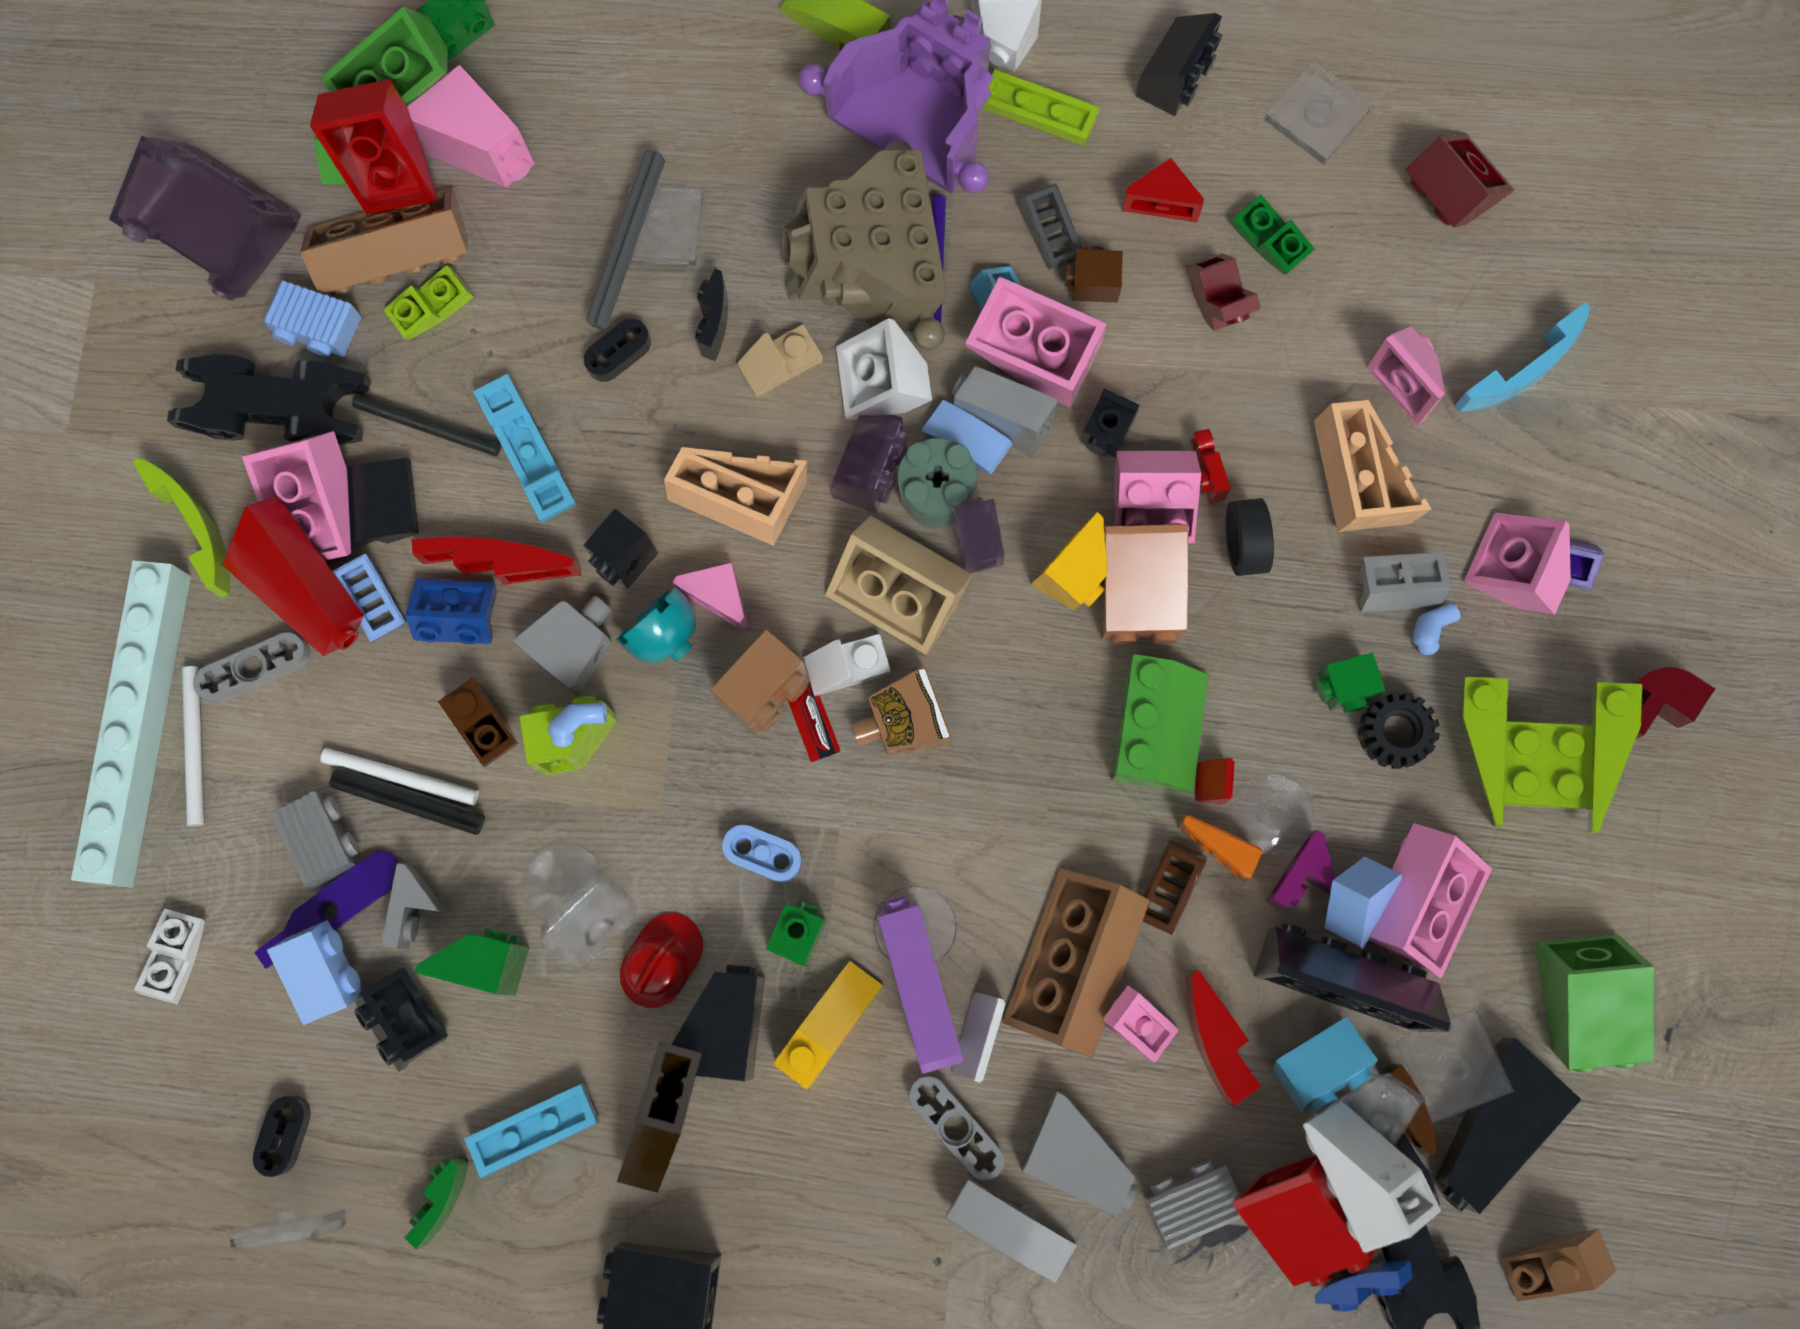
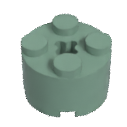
[898,438,978,528]

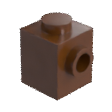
[1065,246,1123,303]

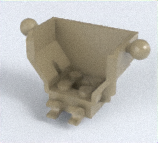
[781,140,947,350]

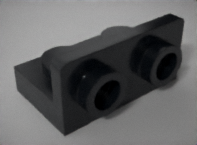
[354,967,448,1072]

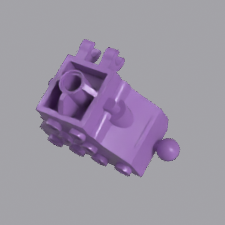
[798,0,993,194]

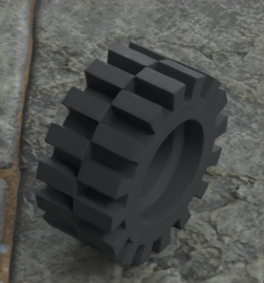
[1358,692,1440,769]

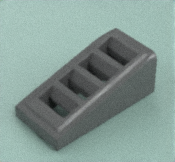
[1017,183,1083,270]

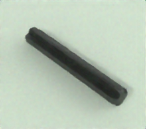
[329,767,485,835]

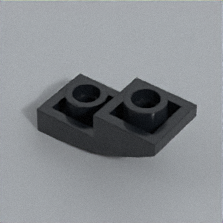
[695,269,728,361]

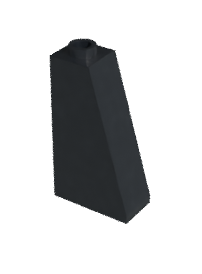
[1435,1038,1582,1214]

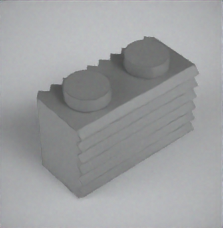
[271,791,360,889]
[1144,1159,1241,1249]

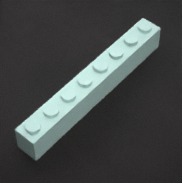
[71,560,191,888]

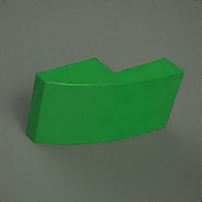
[1229,194,1315,275]
[404,1156,468,1249]

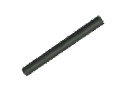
[352,393,501,457]

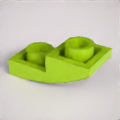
[384,265,475,340]

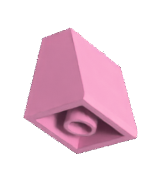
[407,65,535,187]

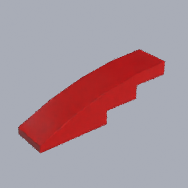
[411,537,582,585]

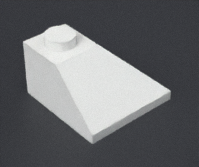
[971,0,1042,72]
[836,318,932,420]

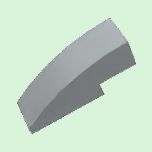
[946,1177,1077,1283]

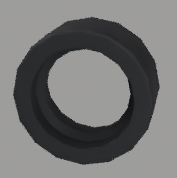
[1225,498,1274,576]

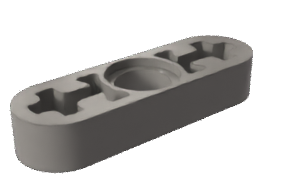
[193,632,311,703]
[909,1076,1004,1181]

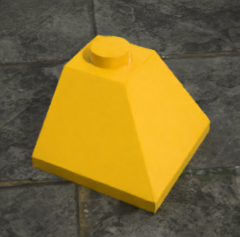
[1031,512,1108,610]

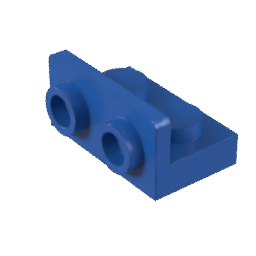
[405,579,497,644]

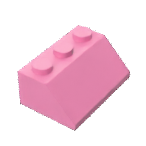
[1369,823,1492,979]

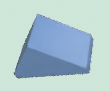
[1324,857,1403,949]

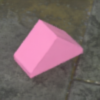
[672,563,748,631]

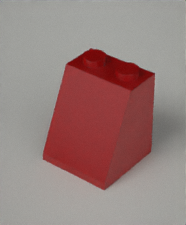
[1232,1154,1379,1287]

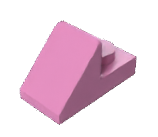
[1103,986,1179,1063]

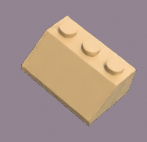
[825,515,973,655]

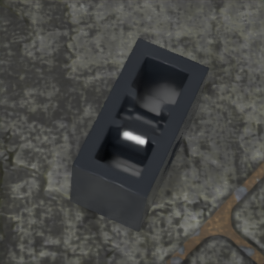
[583,509,658,589]

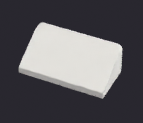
[951,993,1006,1083]

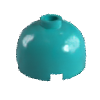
[616,585,696,663]

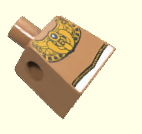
[851,666,952,756]

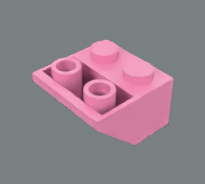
[1114,451,1201,543]

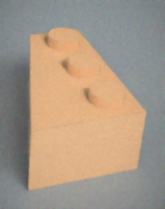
[1314,400,1431,532]
[664,447,807,546]

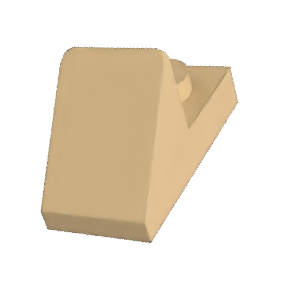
[737,324,823,398]

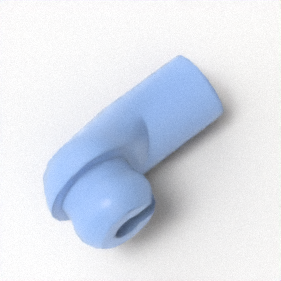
[1413,602,1461,655]
[548,702,607,747]

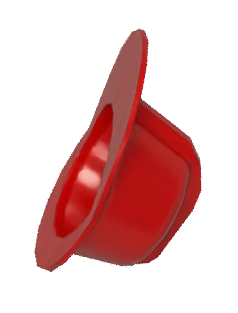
[620,913,703,1008]

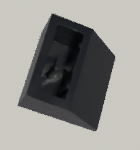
[1136,13,1223,117]

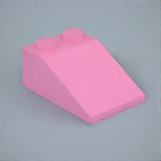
[965,276,1107,408]
[242,431,351,561]

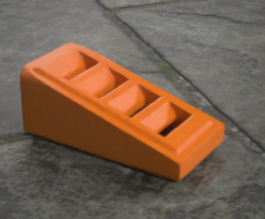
[1178,815,1263,882]

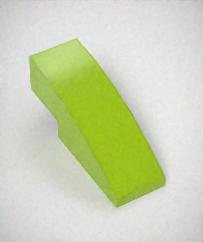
[779,0,891,49]

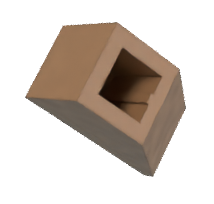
[1500,1229,1616,1302]

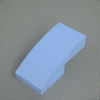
[921,400,1013,475]

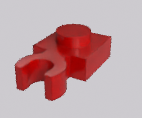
[1191,428,1231,504]

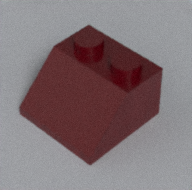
[1405,133,1514,227]

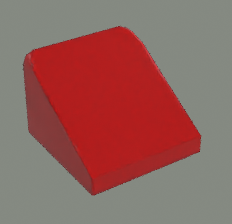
[1195,758,1235,804]

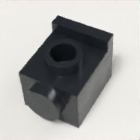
[1080,389,1140,458]

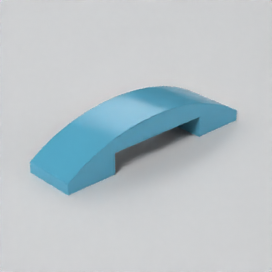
[1455,302,1591,412]
[473,374,576,523]

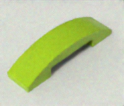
[132,458,230,599]

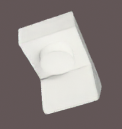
[803,634,891,696]

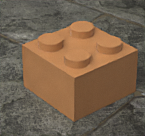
[710,629,808,736]

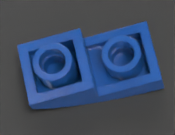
[1315,1261,1412,1311]

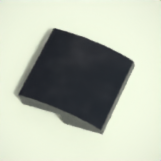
[347,458,419,549]

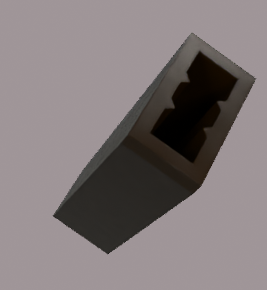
[617,1042,702,1193]

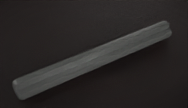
[586,150,665,329]

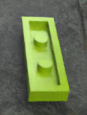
[982,69,1100,147]

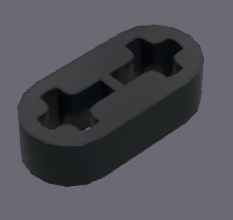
[584,319,651,382]
[253,1096,311,1177]

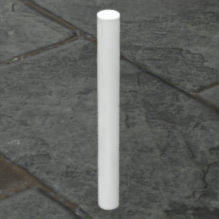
[182,666,204,826]
[320,748,479,806]

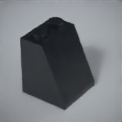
[671,964,765,1081]
[597,1242,722,1329]

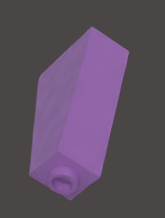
[877,896,964,1074]

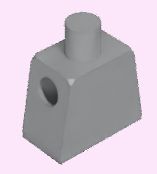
[513,595,613,697]

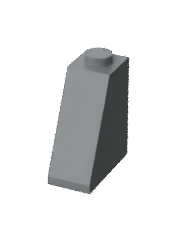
[951,366,1058,458]
[1021,1091,1137,1217]

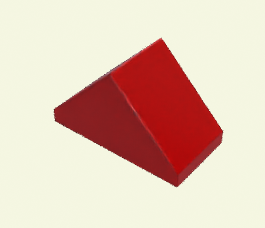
[1122,158,1204,222]

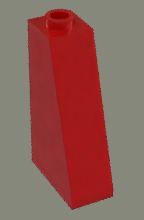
[222,496,364,656]

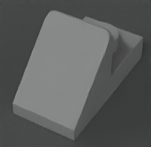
[381,863,448,950]

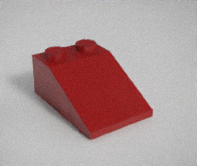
[310,79,437,215]

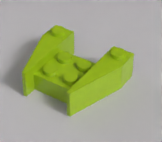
[1462,677,1642,834]

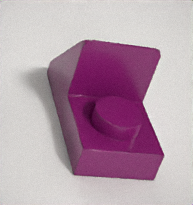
[1265,830,1335,911]

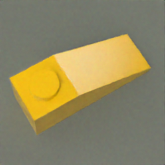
[773,961,883,1090]

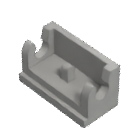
[1357,552,1451,612]

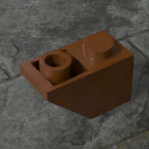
[438,678,519,768]

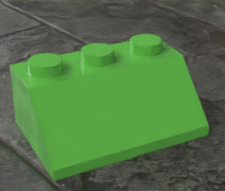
[321,6,448,107]
[1112,654,1209,793]

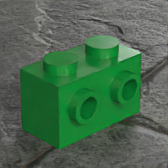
[416,0,495,63]

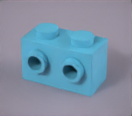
[1272,1017,1377,1113]

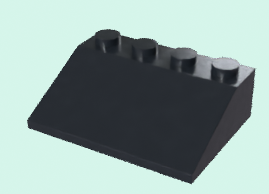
[1254,923,1451,1032]

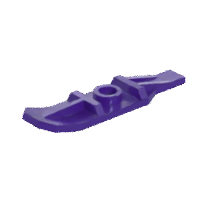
[254,851,399,969]

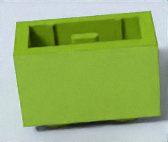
[519,696,617,776]

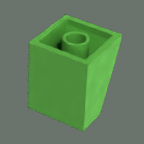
[1536,934,1654,1072]

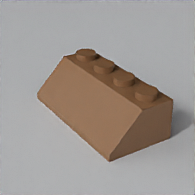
[300,186,468,295]
[1002,868,1150,1058]

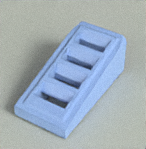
[332,554,407,642]

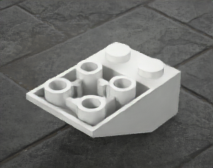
[1303,1102,1441,1253]

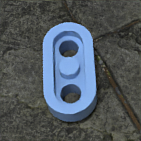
[722,825,802,882]

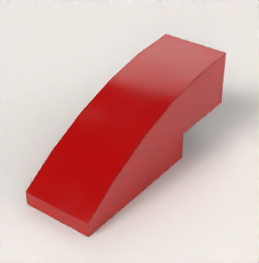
[1186,970,1262,1107]

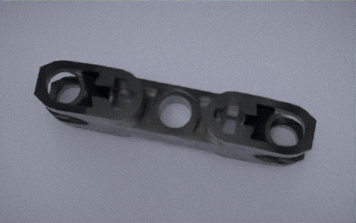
[167,354,371,445]
[1376,1130,1481,1329]

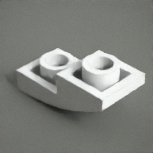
[134,908,205,1005]

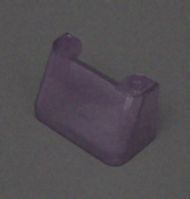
[109,136,301,300]

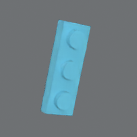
[464,1083,600,1178]

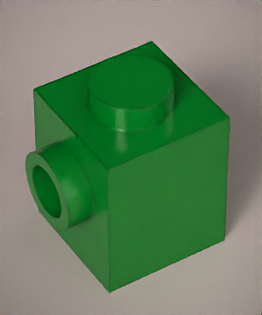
[1316,652,1386,713]
[766,900,826,968]

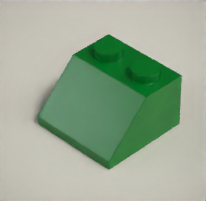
[414,928,530,996]

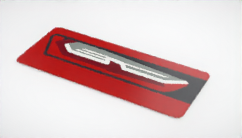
[787,682,840,762]

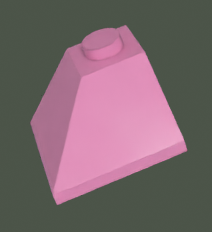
[1367,326,1445,426]
[1464,513,1571,615]

